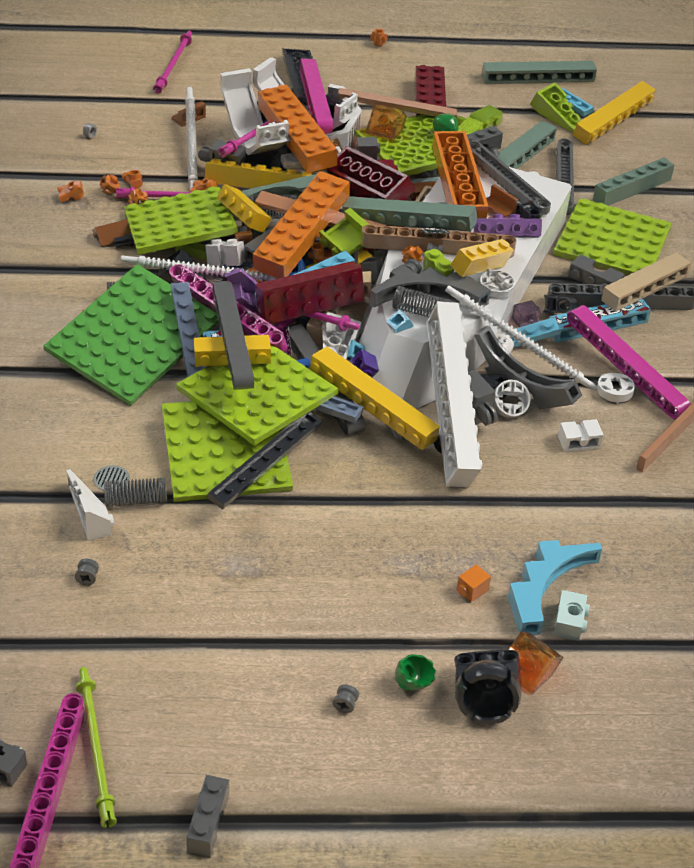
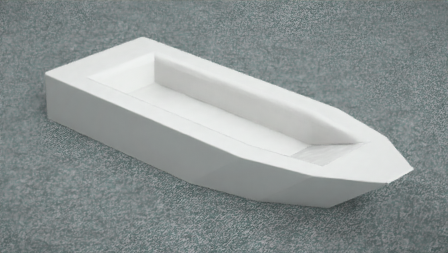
[357,164,572,409]

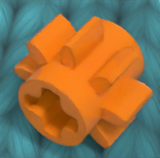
[370,29,388,46]
[99,174,120,195]
[128,188,148,204]
[401,245,423,264]

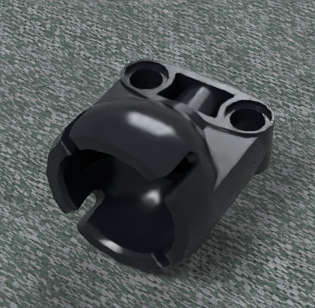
[454,650,522,725]

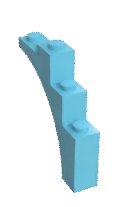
[508,540,602,636]

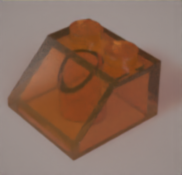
[365,104,407,140]
[509,631,564,694]

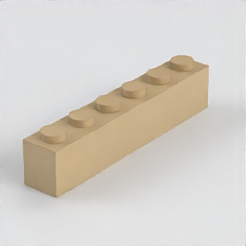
[601,252,691,311]

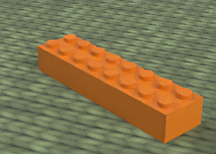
[258,84,337,173]
[432,131,488,218]
[253,171,350,278]

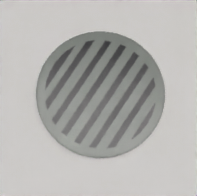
[94,465,130,490]

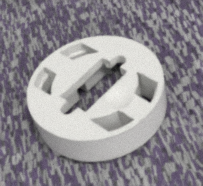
[479,268,516,299]
[597,373,635,404]
[493,380,530,418]

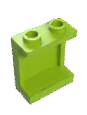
[319,207,370,256]

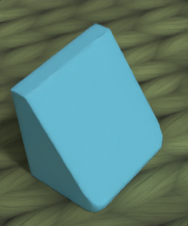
[386,309,414,333]
[347,340,365,361]

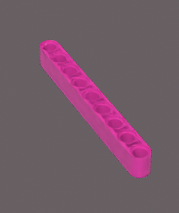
[299,59,333,134]
[169,264,287,352]
[567,305,691,419]
[10,693,84,868]

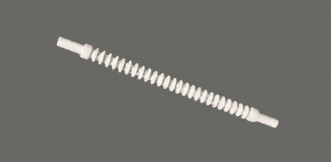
[185,87,198,189]
[121,255,278,282]
[445,286,597,389]

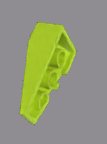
[530,83,582,133]

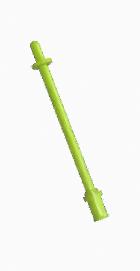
[76,667,117,828]

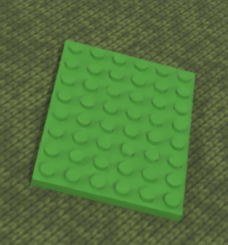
[43,264,219,406]

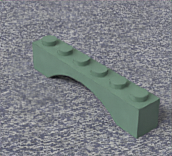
[230,174,317,218]

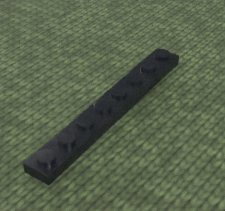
[207,412,322,510]

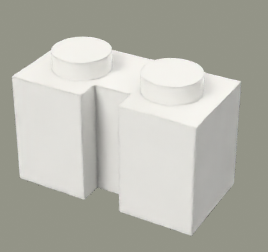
[206,239,246,266]
[558,419,604,452]

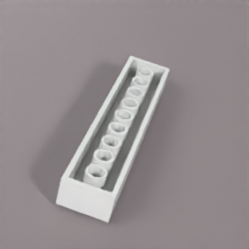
[426,301,482,488]

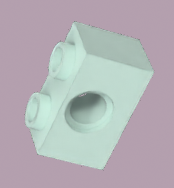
[553,590,590,641]

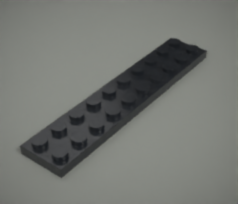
[282,48,313,105]

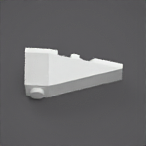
[322,312,362,361]
[66,469,114,540]

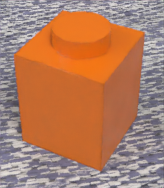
[456,564,491,602]

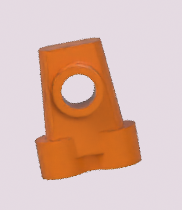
[122,170,143,189]
[190,178,217,192]
[57,181,85,203]
[308,242,334,263]

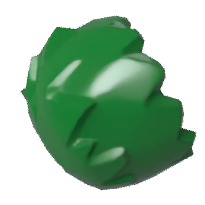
[432,113,459,132]
[394,654,436,691]

